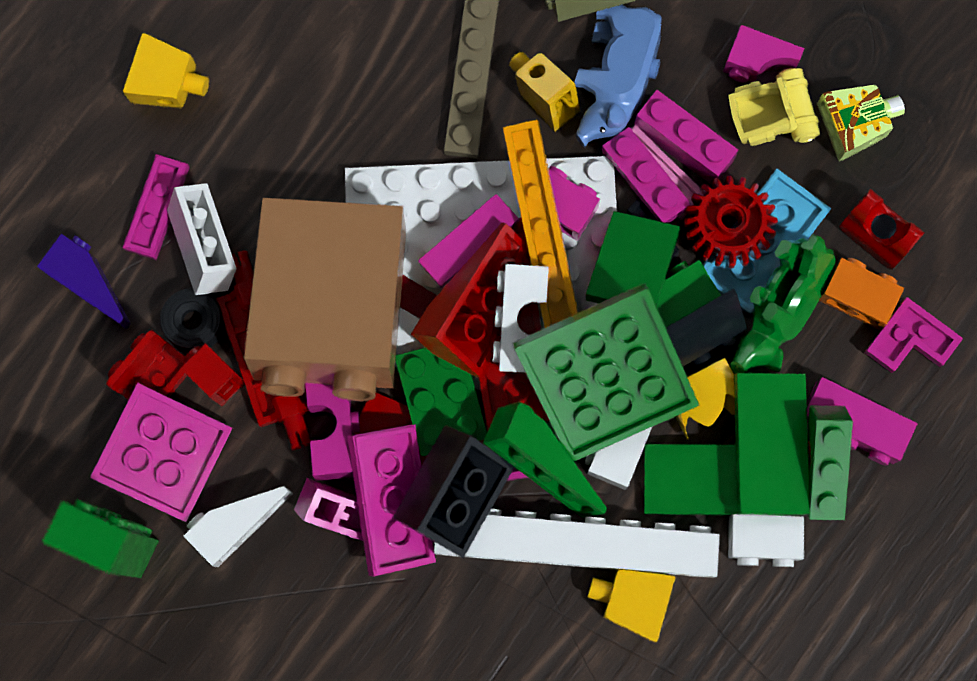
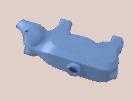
[575,5,661,147]

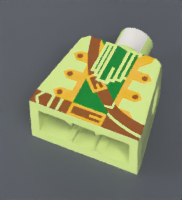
[817,85,905,161]

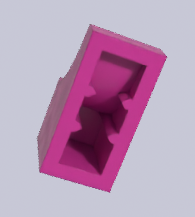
[723,25,804,83]

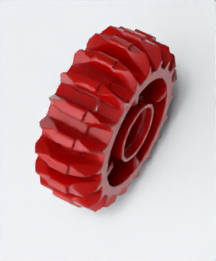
[684,175,778,268]

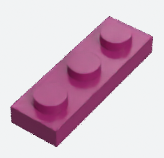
[602,127,691,224]

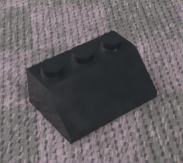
[666,288,747,367]
[393,425,514,559]

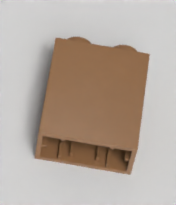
[244,198,406,401]

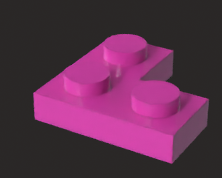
[864,297,963,373]

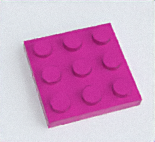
[90,383,233,522]

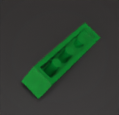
[483,402,607,518]

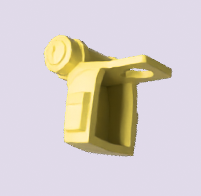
[728,68,820,146]

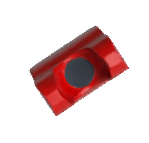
[839,189,925,270]

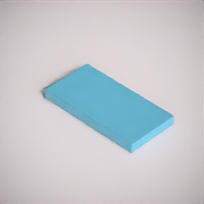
[703,169,831,316]

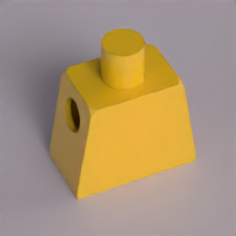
[123,33,209,108]
[509,52,580,132]
[587,569,675,642]

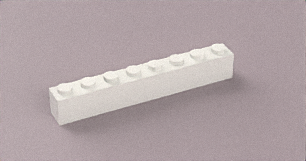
[434,509,720,578]

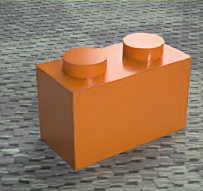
[819,258,904,330]

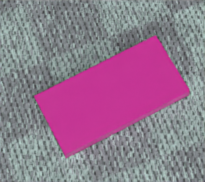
[347,424,436,577]

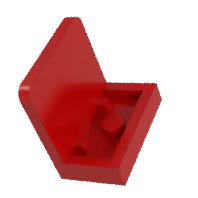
[106,330,188,400]

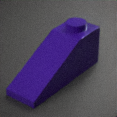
[37,234,131,329]

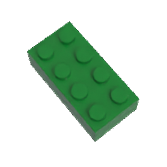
[42,499,159,578]

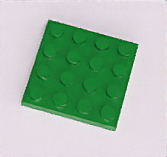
[513,283,699,461]

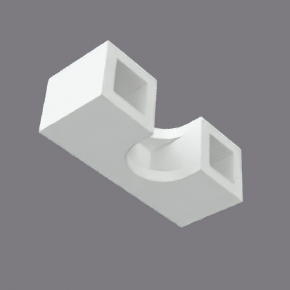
[493,264,549,373]

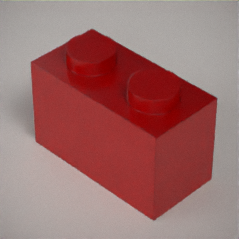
[181,343,245,407]

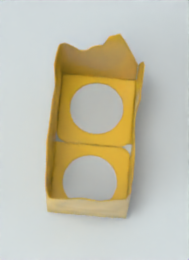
[675,358,735,439]

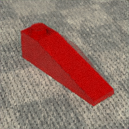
[411,223,527,377]

